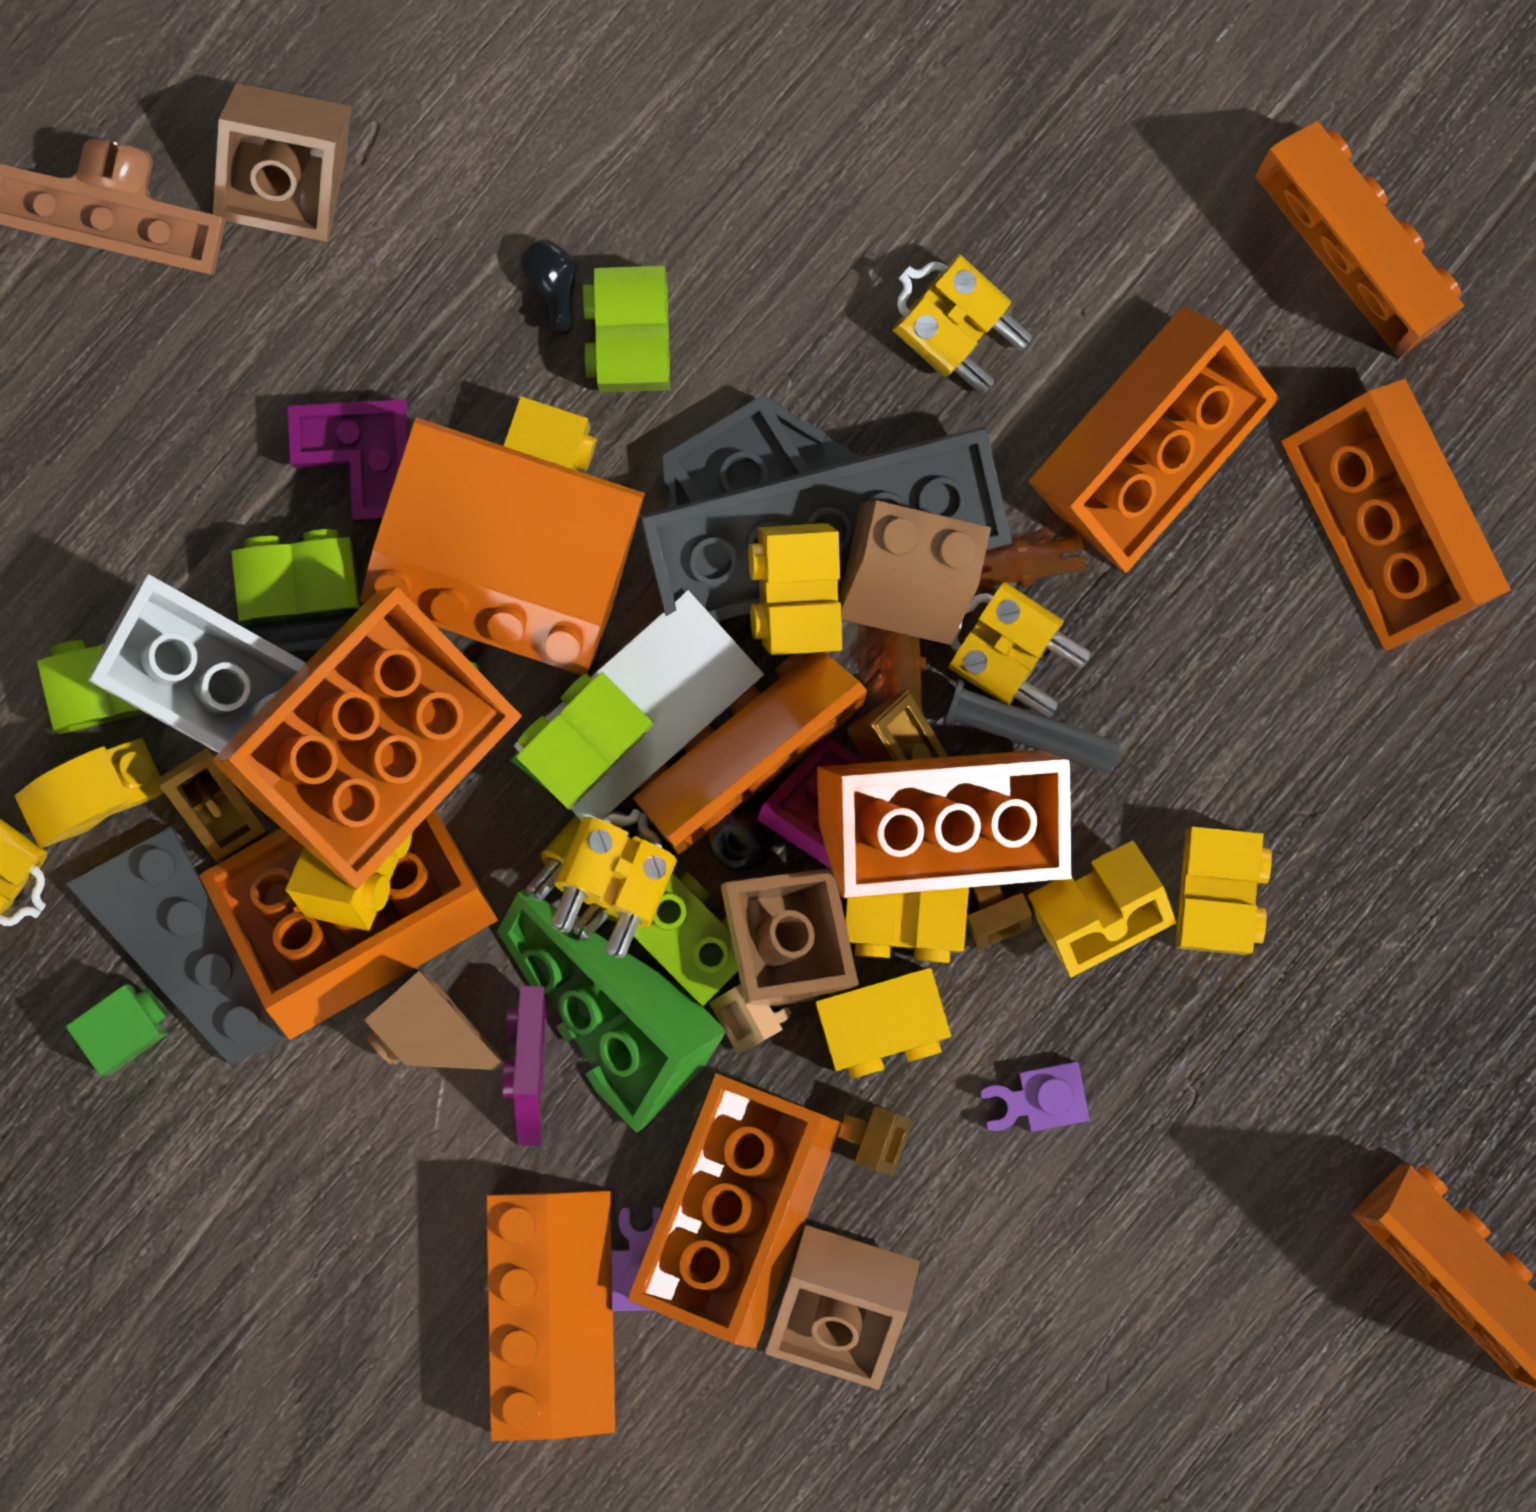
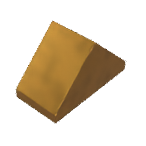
[156,747,267,863]

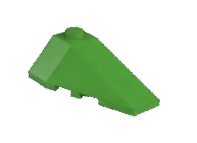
[497,889,726,1133]

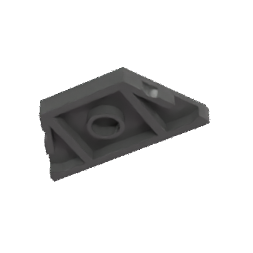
[662,394,865,508]

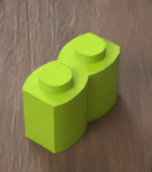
[583,266,670,393]
[231,529,360,626]
[37,633,147,734]
[516,672,654,810]

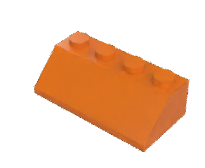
[1254,120,1465,359]
[1028,306,1280,573]
[1281,378,1511,652]
[817,750,1071,898]
[627,1073,842,1348]
[487,1191,616,1441]

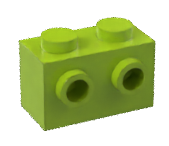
[633,872,738,1007]

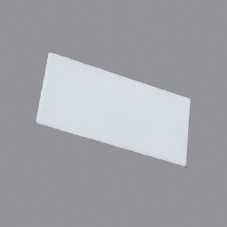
[514,590,764,820]

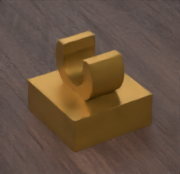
[967,885,1032,950]
[837,1106,914,1176]

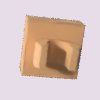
[709,984,791,1055]

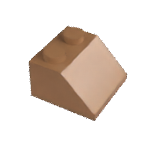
[213,83,351,242]
[839,500,991,645]
[721,868,859,1006]
[364,971,508,1070]
[765,1225,921,1390]

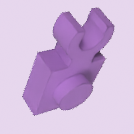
[979,1062,1090,1132]
[612,1207,662,1311]

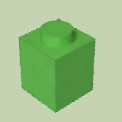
[66,984,168,1076]

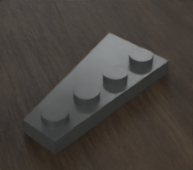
[66,827,286,1065]

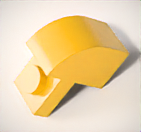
[14,737,164,849]

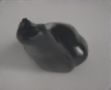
[520,239,577,334]
[708,786,780,872]

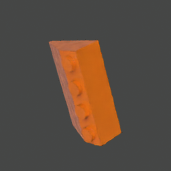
[360,418,645,675]
[211,586,522,890]
[633,652,867,857]
[199,808,498,1040]
[1351,1164,1536,1392]

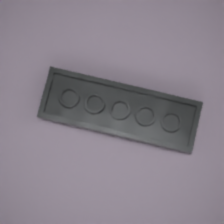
[639,427,1012,621]

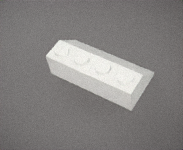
[88,574,306,753]

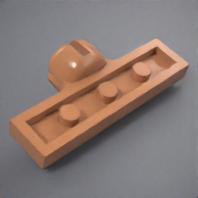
[0,139,227,275]

